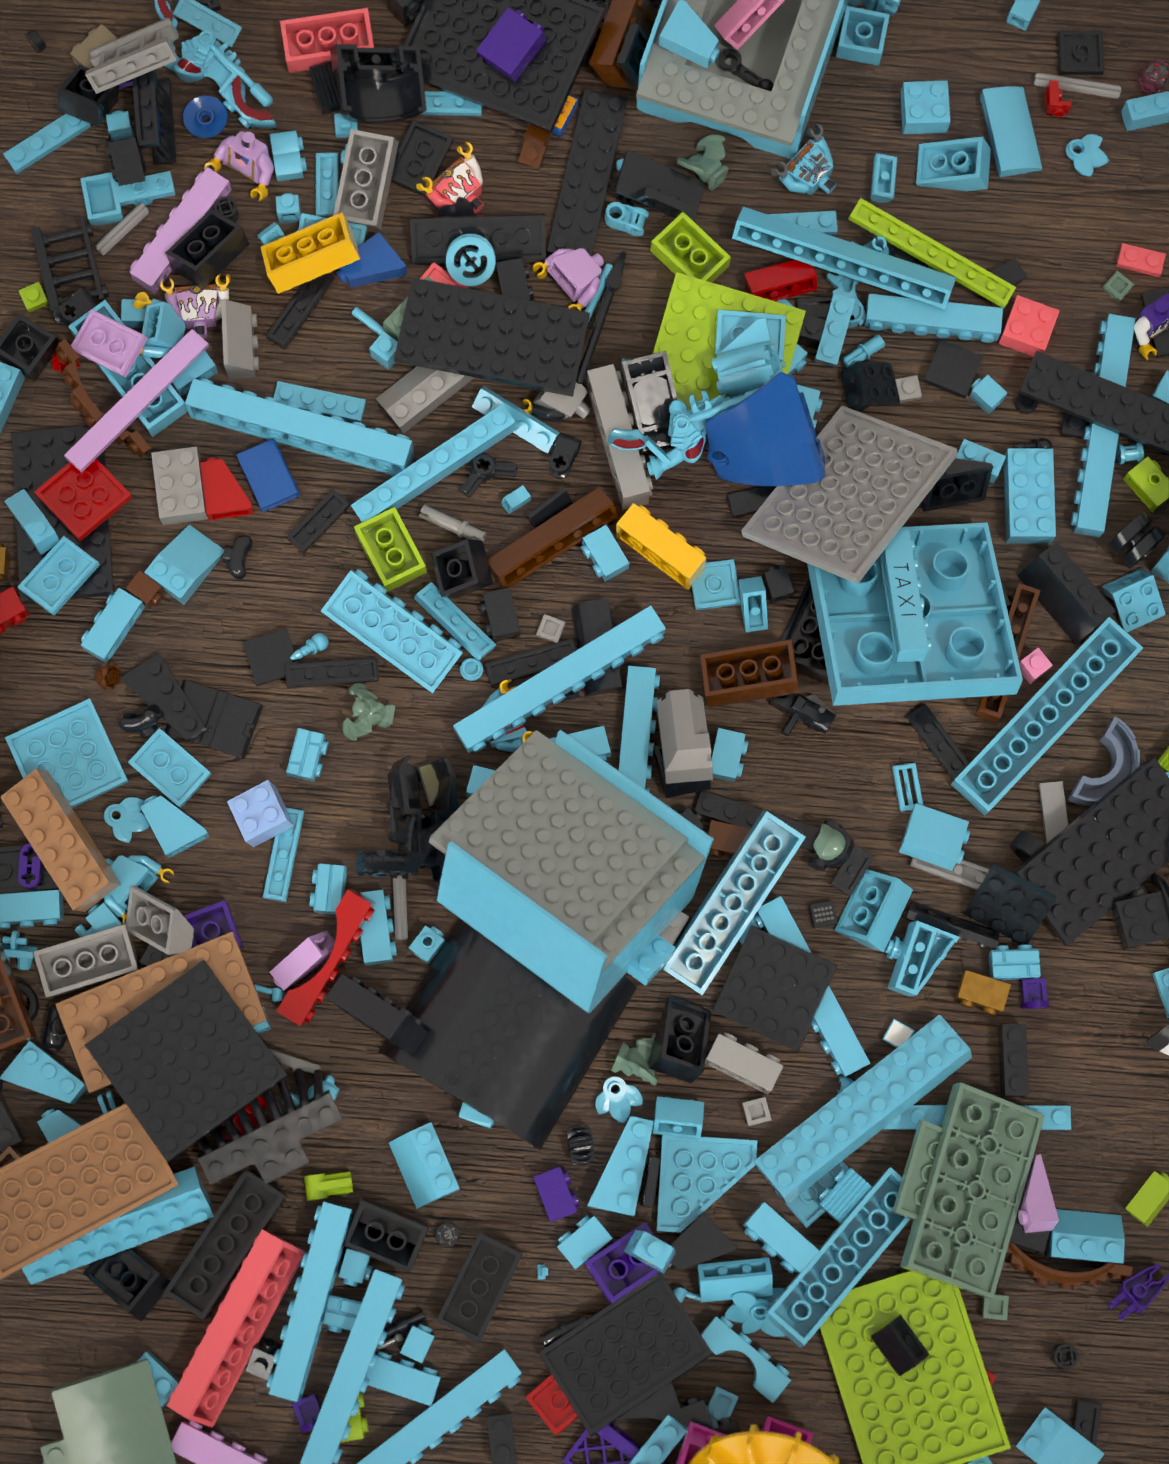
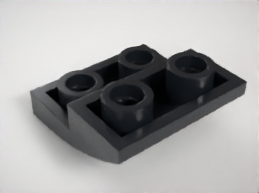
[924,340,983,398]

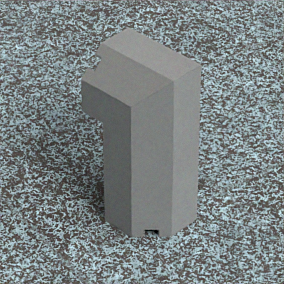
[657,689,713,784]

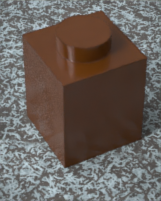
[126,570,164,609]

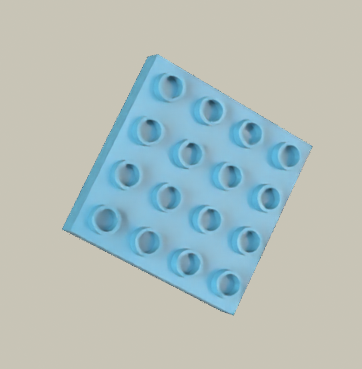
[807,522,1023,706]

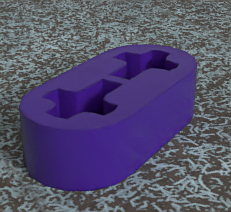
[18,844,42,889]

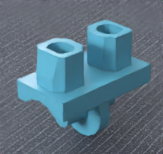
[2,930,38,970]

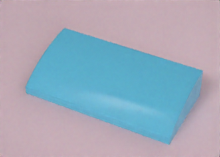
[980,87,1042,178]

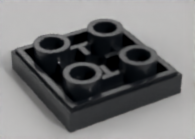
[243,629,298,686]

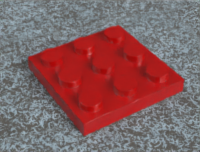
[34,459,132,541]

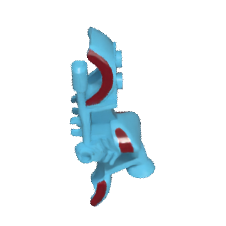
[154,0,277,129]
[608,388,759,480]

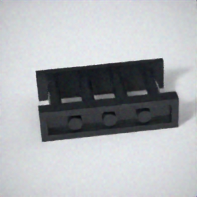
[132,69,177,166]
[31,216,109,313]

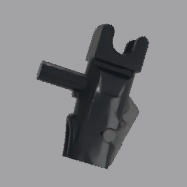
[770,693,836,736]

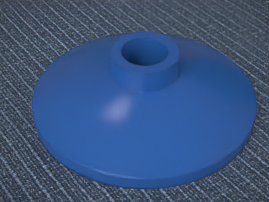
[183,96,228,138]

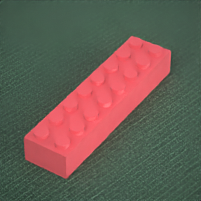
[167,1229,307,1427]

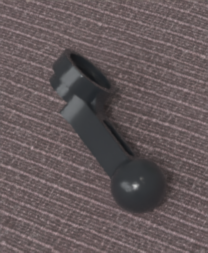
[719,48,774,91]

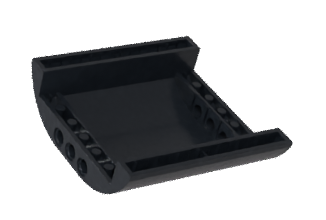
[379,919,637,1150]

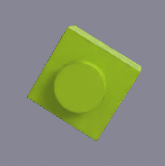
[18,282,49,313]

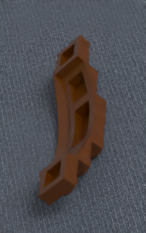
[56,339,151,458]
[1005,1243,1133,1290]

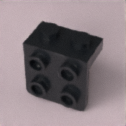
[841,362,900,412]

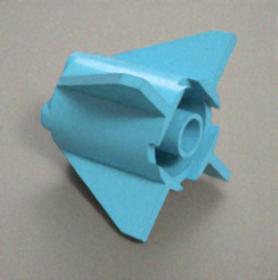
[712,318,787,399]

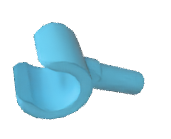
[254,984,285,1002]
[673,1287,701,1303]

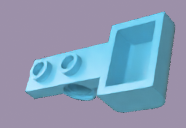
[80,171,176,226]

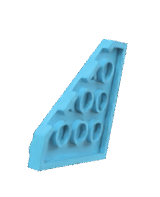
[656,1135,757,1233]

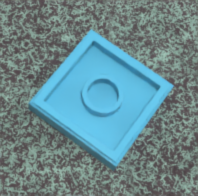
[692,559,741,611]

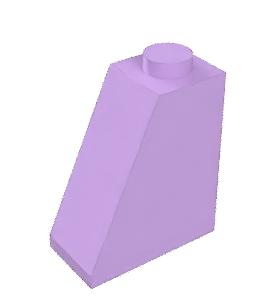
[270,931,335,990]

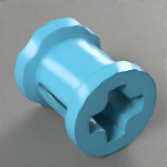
[1116,442,1144,464]

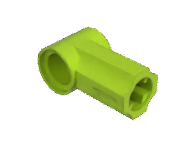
[304,1172,353,1201]

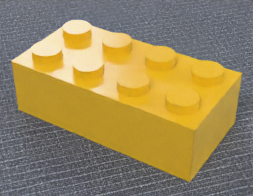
[261,212,360,294]
[616,503,706,590]

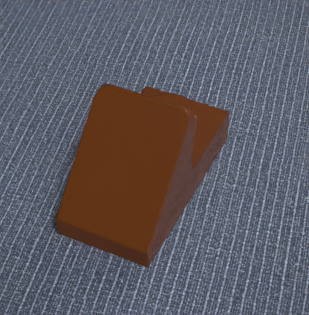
[518,125,552,169]

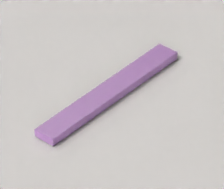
[64,329,209,472]

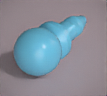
[290,633,329,660]

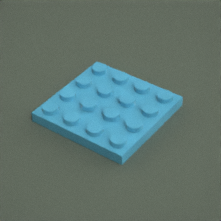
[5,698,129,808]

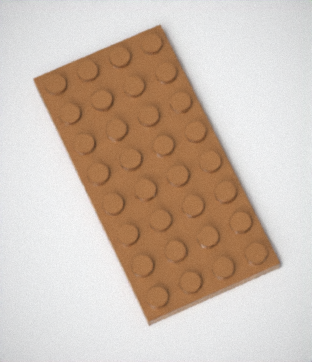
[55,932,268,1093]
[0,1103,178,1280]

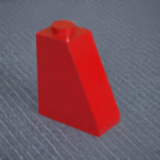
[200,458,254,521]

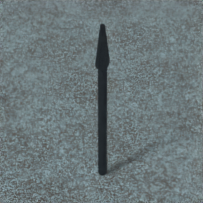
[576,251,626,384]

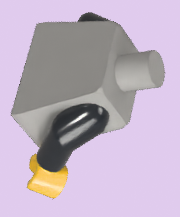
[522,382,591,420]

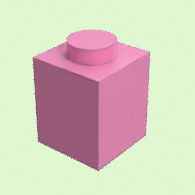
[1019,648,1053,685]

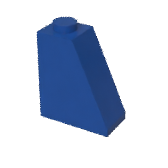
[336,232,407,288]

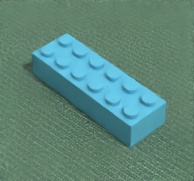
[68,300,188,437]

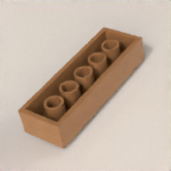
[0,769,121,912]

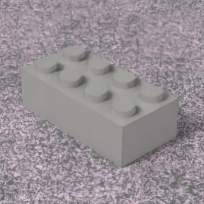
[333,129,399,230]

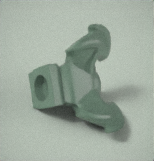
[677,135,729,192]
[342,683,395,741]
[611,1033,658,1086]

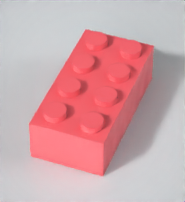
[280,8,374,73]

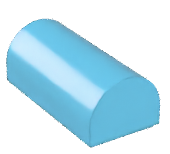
[870,153,897,203]

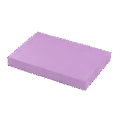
[71,309,148,378]

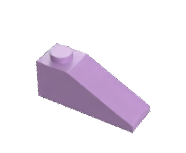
[1018,1154,1059,1233]

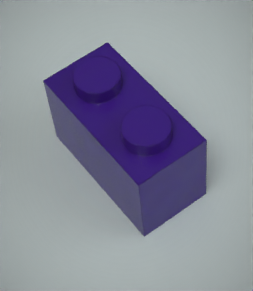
[533,1167,580,1223]

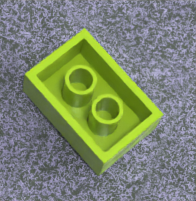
[651,212,731,282]
[354,507,427,593]

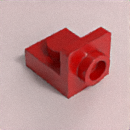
[1045,80,1072,117]

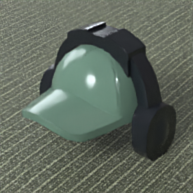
[807,820,854,871]

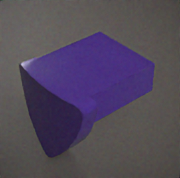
[1021,978,1050,1010]
[292,1394,321,1432]

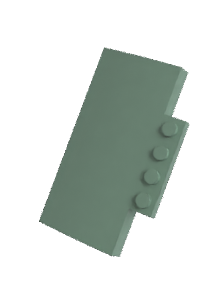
[892,1082,1044,1299]
[40,1358,177,1464]

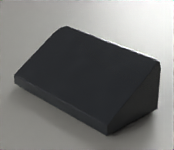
[529,488,573,528]

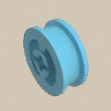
[446,233,495,286]

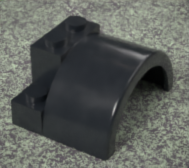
[330,44,427,123]

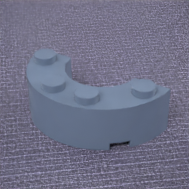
[1068,716,1140,806]

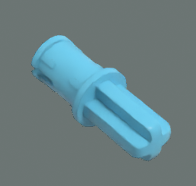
[843,335,885,368]

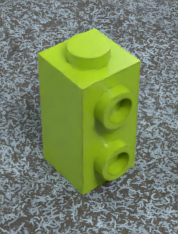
[1125,1171,1169,1227]

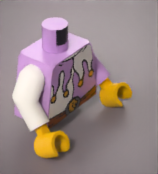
[160,274,231,339]

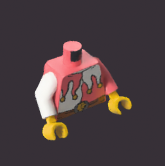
[416,142,484,213]

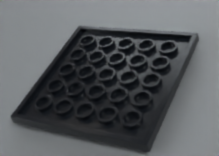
[85,960,287,1163]

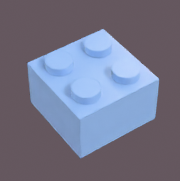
[227,780,294,847]

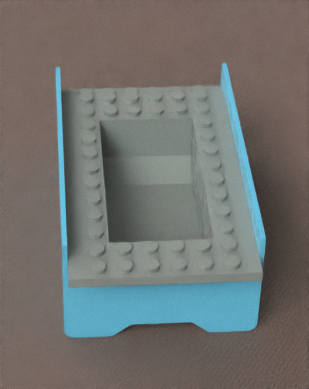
[636,0,849,159]

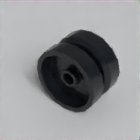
[1107,512,1166,569]

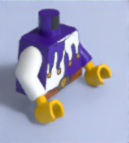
[1134,293,1169,360]

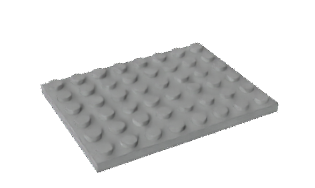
[741,406,958,584]

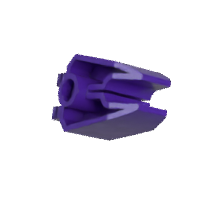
[1108,1264,1169,1321]

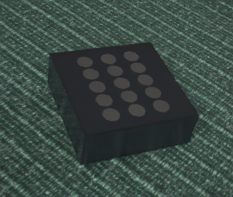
[809,901,838,929]

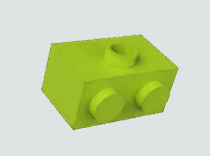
[1123,457,1169,513]

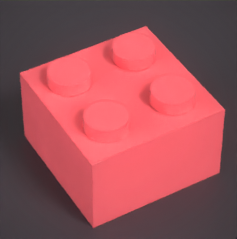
[999,295,1060,357]

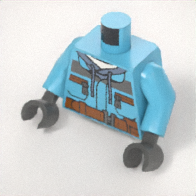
[771,124,837,195]

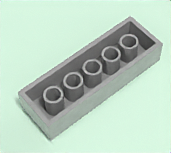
[587,364,653,511]

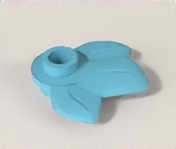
[1066,134,1109,177]
[104,797,150,843]
[595,1076,643,1123]
[725,1292,771,1334]

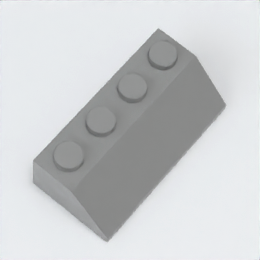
[376,366,474,434]
[33,924,141,998]

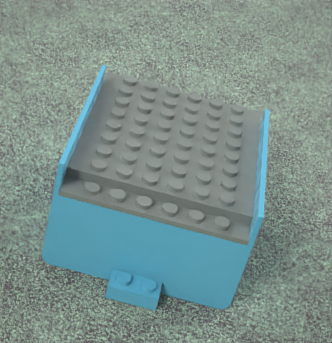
[429,730,713,1013]

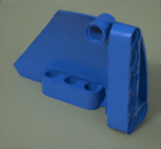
[706,372,825,486]

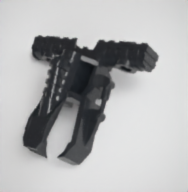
[355,755,460,881]

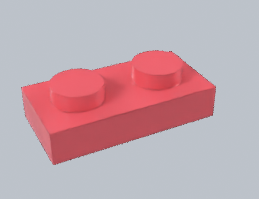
[1116,243,1166,277]

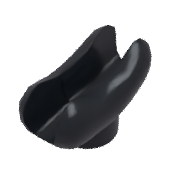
[223,535,253,579]
[119,704,161,737]
[42,1004,67,1051]

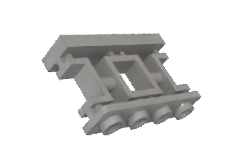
[85,18,179,94]

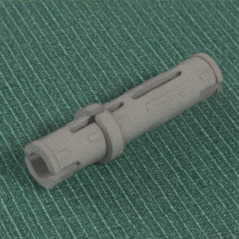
[419,504,487,541]

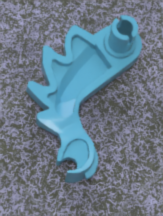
[826,236,889,328]

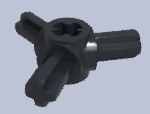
[460,452,518,497]

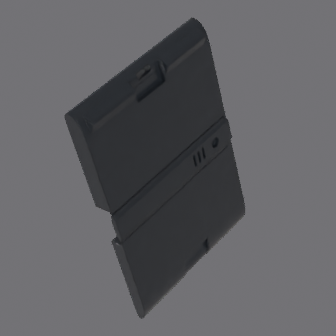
[165,680,263,759]

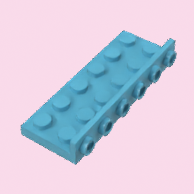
[321,569,463,693]

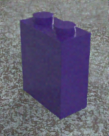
[476,8,547,82]

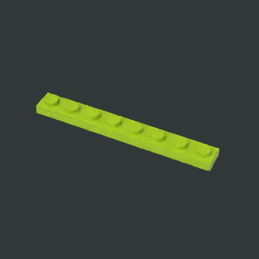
[849,198,1016,308]

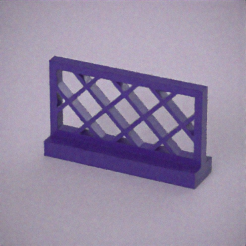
[562,1423,664,1464]

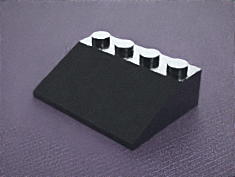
[780,579,829,684]

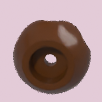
[96,662,121,690]

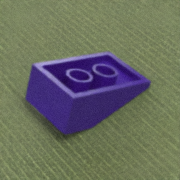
[583,1222,672,1304]

